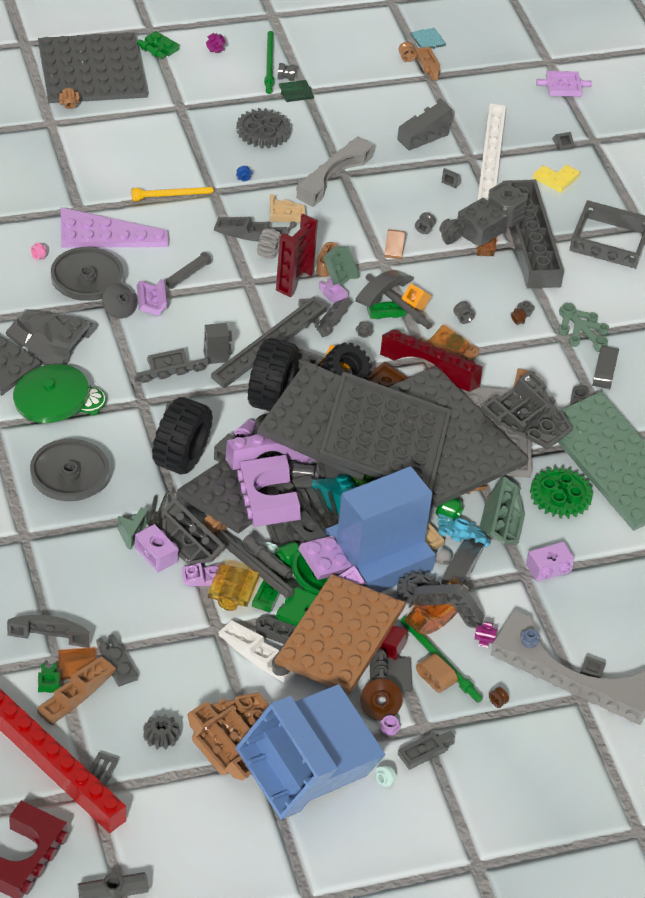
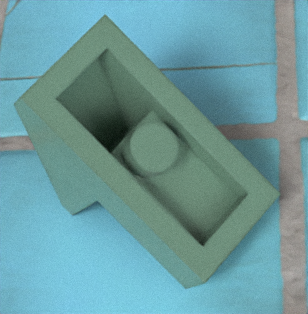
[118,507,148,550]

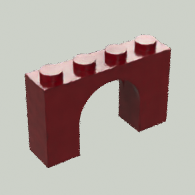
[0,800,69,898]

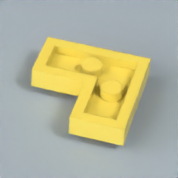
[533,165,580,193]

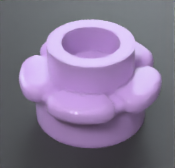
[380,715,400,735]

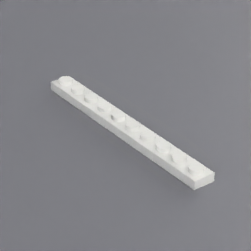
[477,104,506,200]

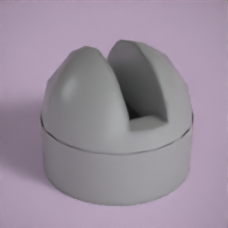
[436,548,452,565]

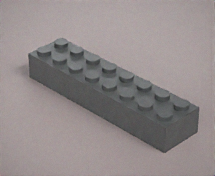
[502,179,564,289]

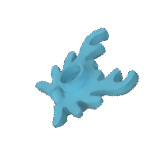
[437,513,491,547]

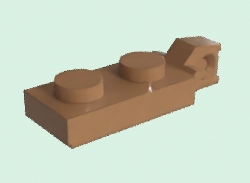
[415,47,440,81]

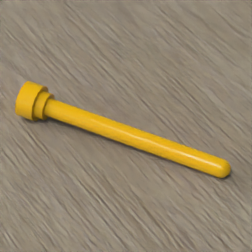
[131,187,214,202]

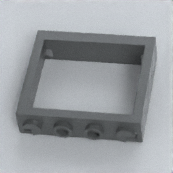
[569,200,645,269]

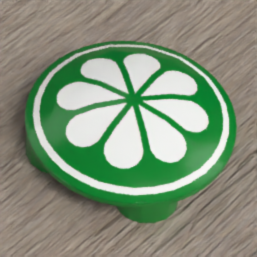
[79,385,107,415]

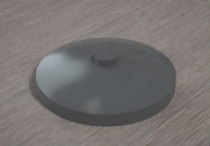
[51,247,123,301]
[30,439,109,501]

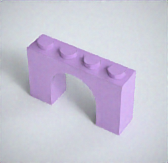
[237,455,301,527]

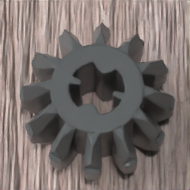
[143,714,179,750]

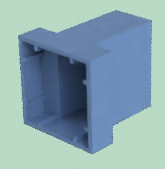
[325,466,436,592]
[235,684,386,820]

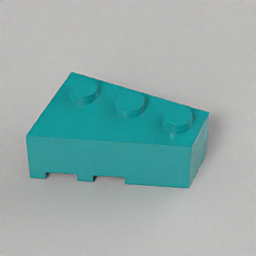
[312,475,356,517]

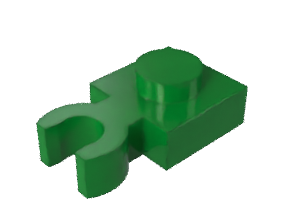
[38,663,59,693]

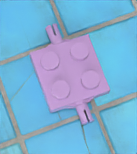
[536,71,592,97]

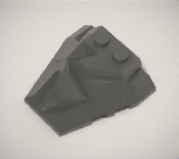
[6,310,98,366]
[480,370,573,450]

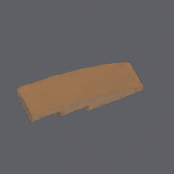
[37,656,116,725]

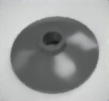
[102,284,136,319]

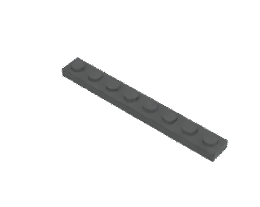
[211,296,327,388]

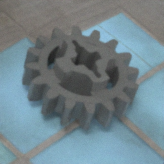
[397,570,440,610]

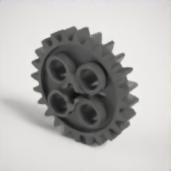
[236,108,291,148]

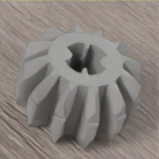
[257,228,281,259]

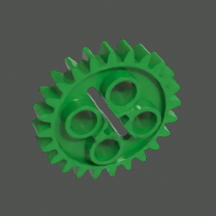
[530,467,593,519]

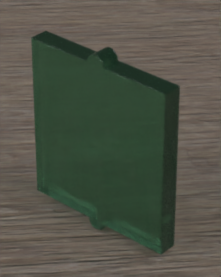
[279,80,314,102]

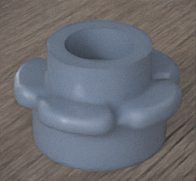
[520,629,541,648]

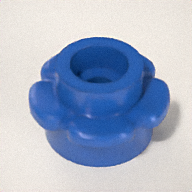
[236,166,253,181]

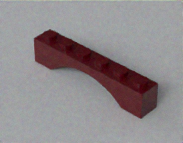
[380,330,483,392]

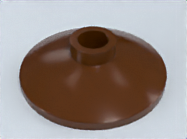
[360,679,402,721]

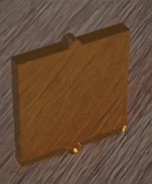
[57,648,96,680]

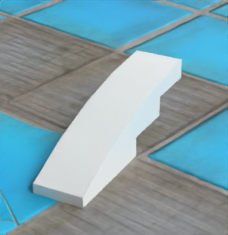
[218,620,295,683]

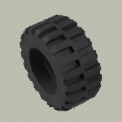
[247,338,299,412]
[152,397,213,475]

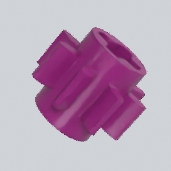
[206,33,226,53]
[474,621,498,647]

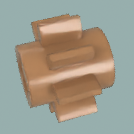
[59,88,80,109]

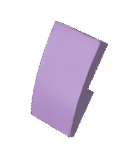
[181,563,226,586]

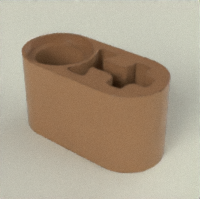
[316,242,338,277]
[416,654,458,693]

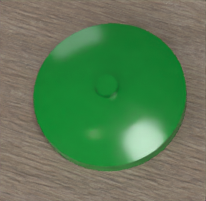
[13,364,89,423]

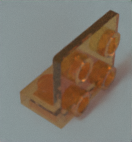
[419,325,470,357]

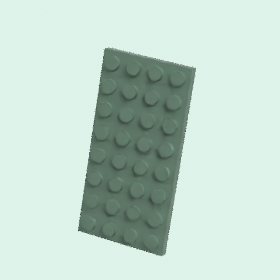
[558,392,645,531]

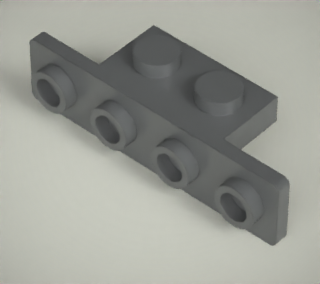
[134,348,209,383]

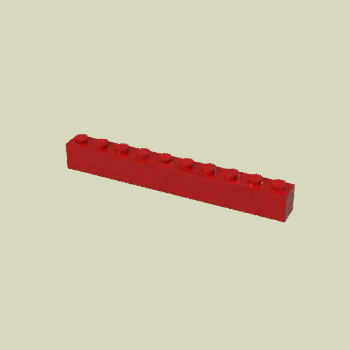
[0,689,126,834]

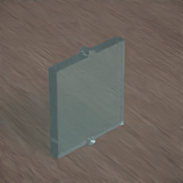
[411,28,446,49]

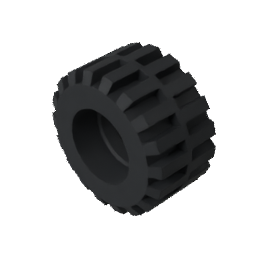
[320,342,372,380]

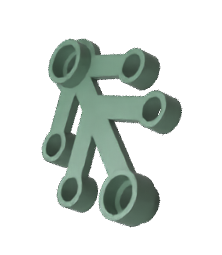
[558,303,609,352]

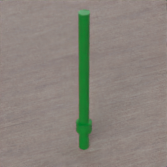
[264,31,274,94]
[400,616,483,703]

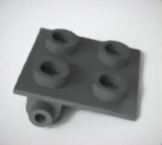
[369,649,412,692]

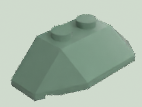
[479,476,525,545]

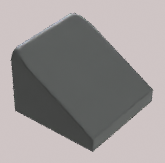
[552,132,575,151]
[441,168,461,188]

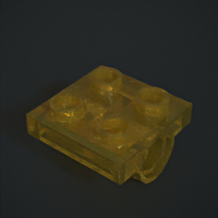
[208,563,259,611]

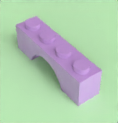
[225,434,305,470]

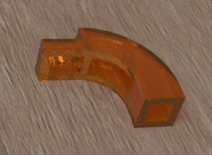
[404,577,471,635]

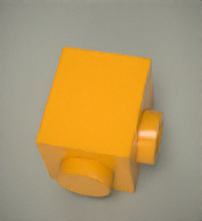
[401,283,432,311]

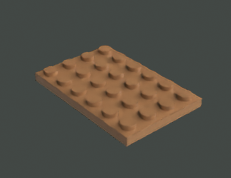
[275,574,405,695]

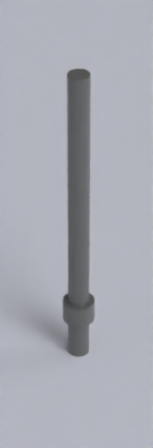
[365,273,432,329]

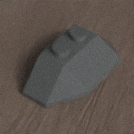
[161,497,226,566]

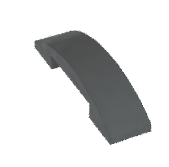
[355,270,414,308]
[7,615,90,648]

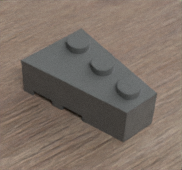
[397,98,452,151]

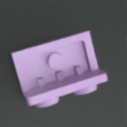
[137,279,168,316]

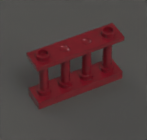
[276,214,318,298]

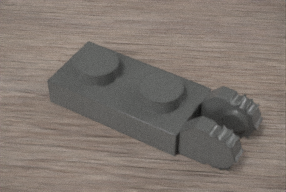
[96,634,138,687]

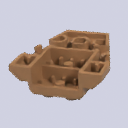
[187,692,269,781]

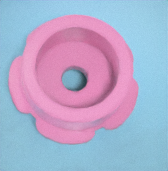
[31,243,47,260]

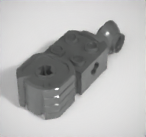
[439,182,528,246]

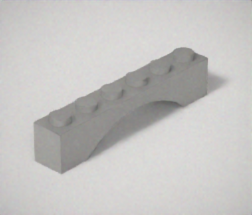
[296,136,374,207]

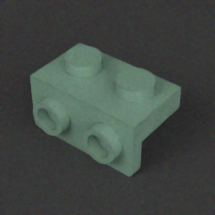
[323,246,360,286]

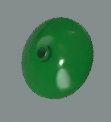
[292,550,340,595]

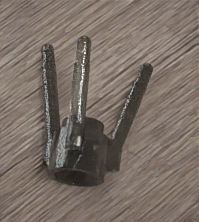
[298,488,339,529]
[147,491,170,530]

